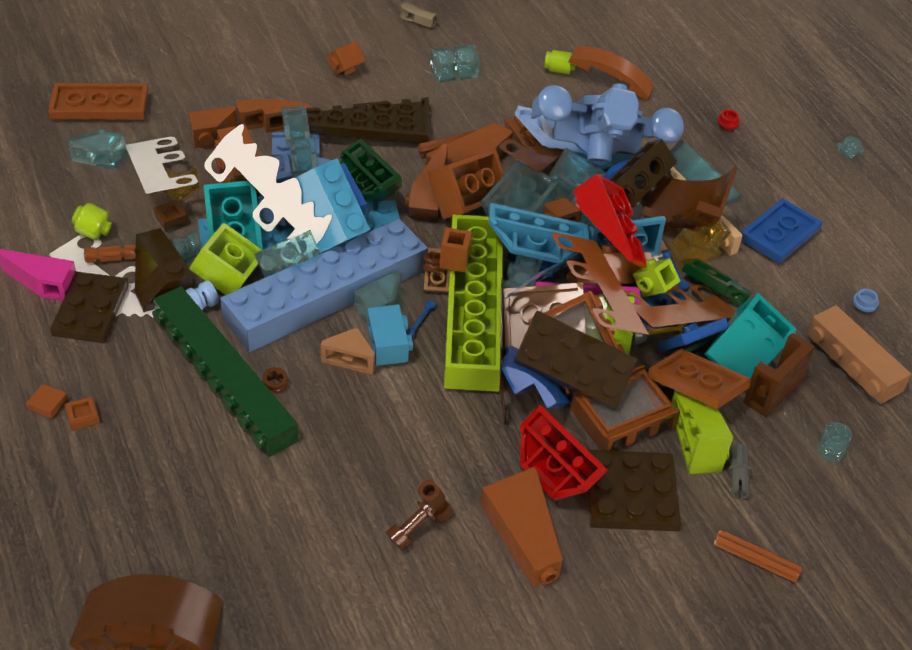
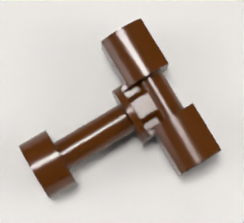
[386,479,454,550]

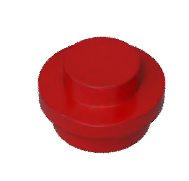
[717,109,740,130]

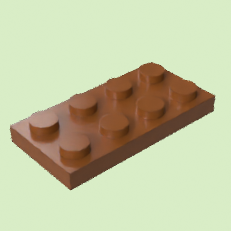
[48,83,149,120]

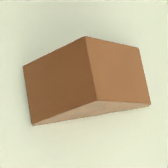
[321,328,375,375]

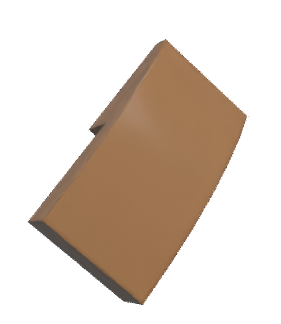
[424,248,450,293]

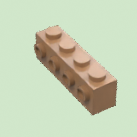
[807,305,912,404]

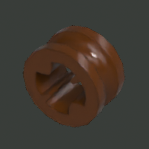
[423,252,446,273]
[262,367,288,394]

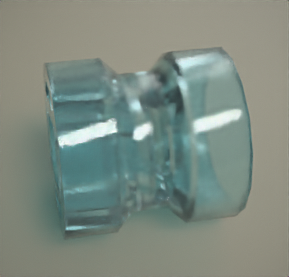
[170,231,203,261]
[817,422,852,462]

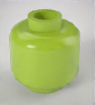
[71,203,112,240]

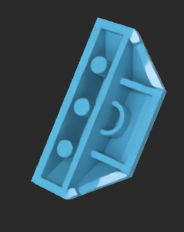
[488,203,589,263]

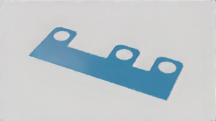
[503,239,606,300]

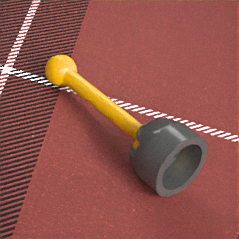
[631,324,688,345]

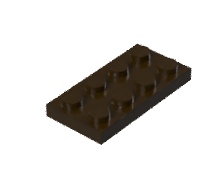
[513,310,637,410]

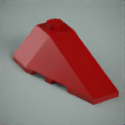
[573,173,647,268]

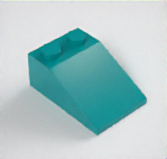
[203,181,263,250]

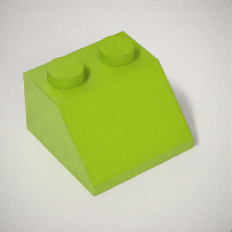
[189,222,266,295]

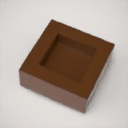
[154,200,188,230]

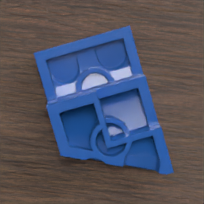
[502,345,570,408]

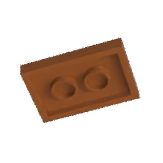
[648,348,751,409]

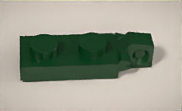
[682,258,752,306]

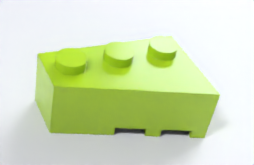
[671,390,733,474]

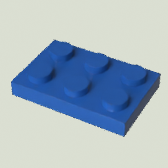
[741,198,823,264]

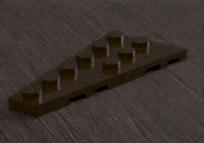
[288,97,429,143]

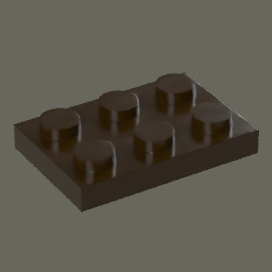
[50,271,129,343]

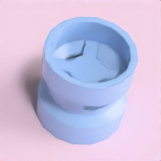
[185,280,219,311]

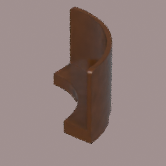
[640,166,738,233]
[69,574,223,650]

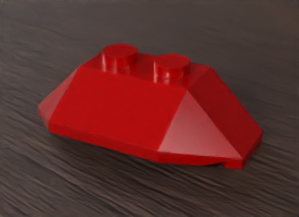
[520,405,608,501]

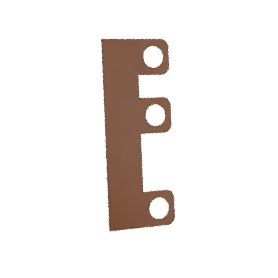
[552,232,649,335]
[625,284,735,328]

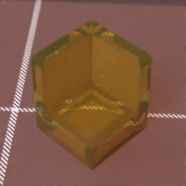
[162,167,199,201]

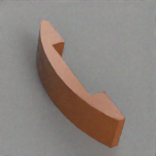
[568,46,654,100]

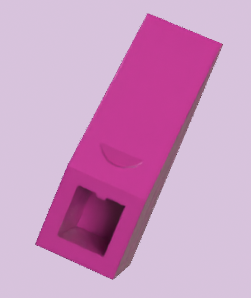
[0,249,76,301]

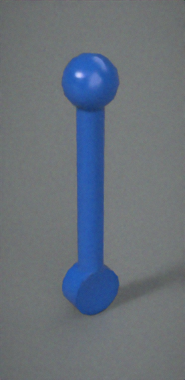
[662,251,689,292]
[406,301,436,338]

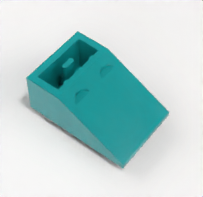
[705,293,796,378]

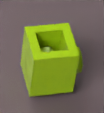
[632,258,681,297]

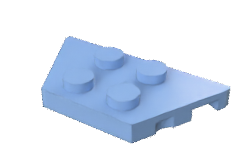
[515,106,591,154]

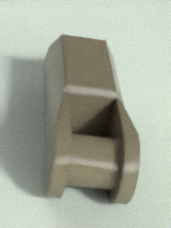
[400,3,438,28]

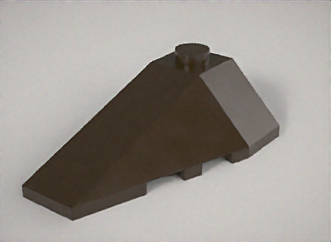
[135,228,193,312]

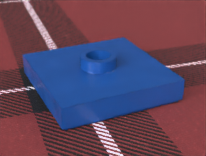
[656,318,729,352]

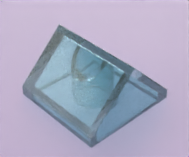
[547,147,606,197]

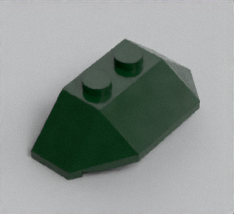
[340,139,402,203]

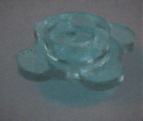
[836,136,864,158]

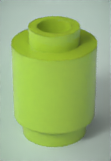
[544,50,576,75]

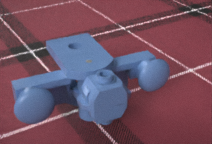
[531,84,684,165]

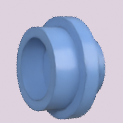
[853,289,879,312]

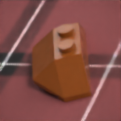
[566,244,656,285]

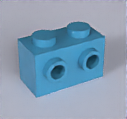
[367,305,413,366]

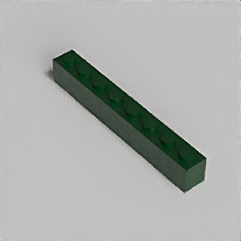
[152,286,299,457]

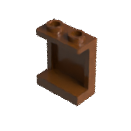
[743,333,815,418]

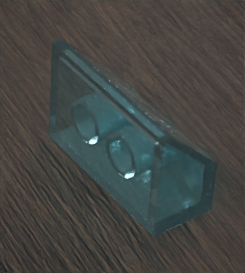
[670,139,744,205]
[481,160,559,217]

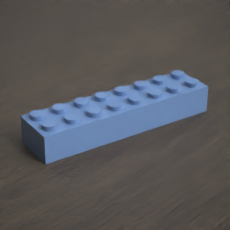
[220,219,428,353]

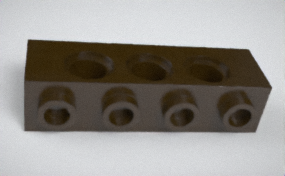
[609,139,677,208]

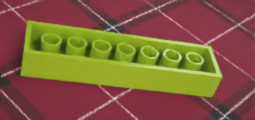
[444,215,503,392]

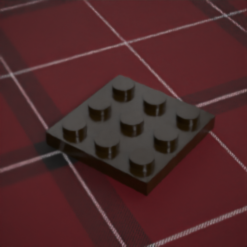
[587,449,681,532]

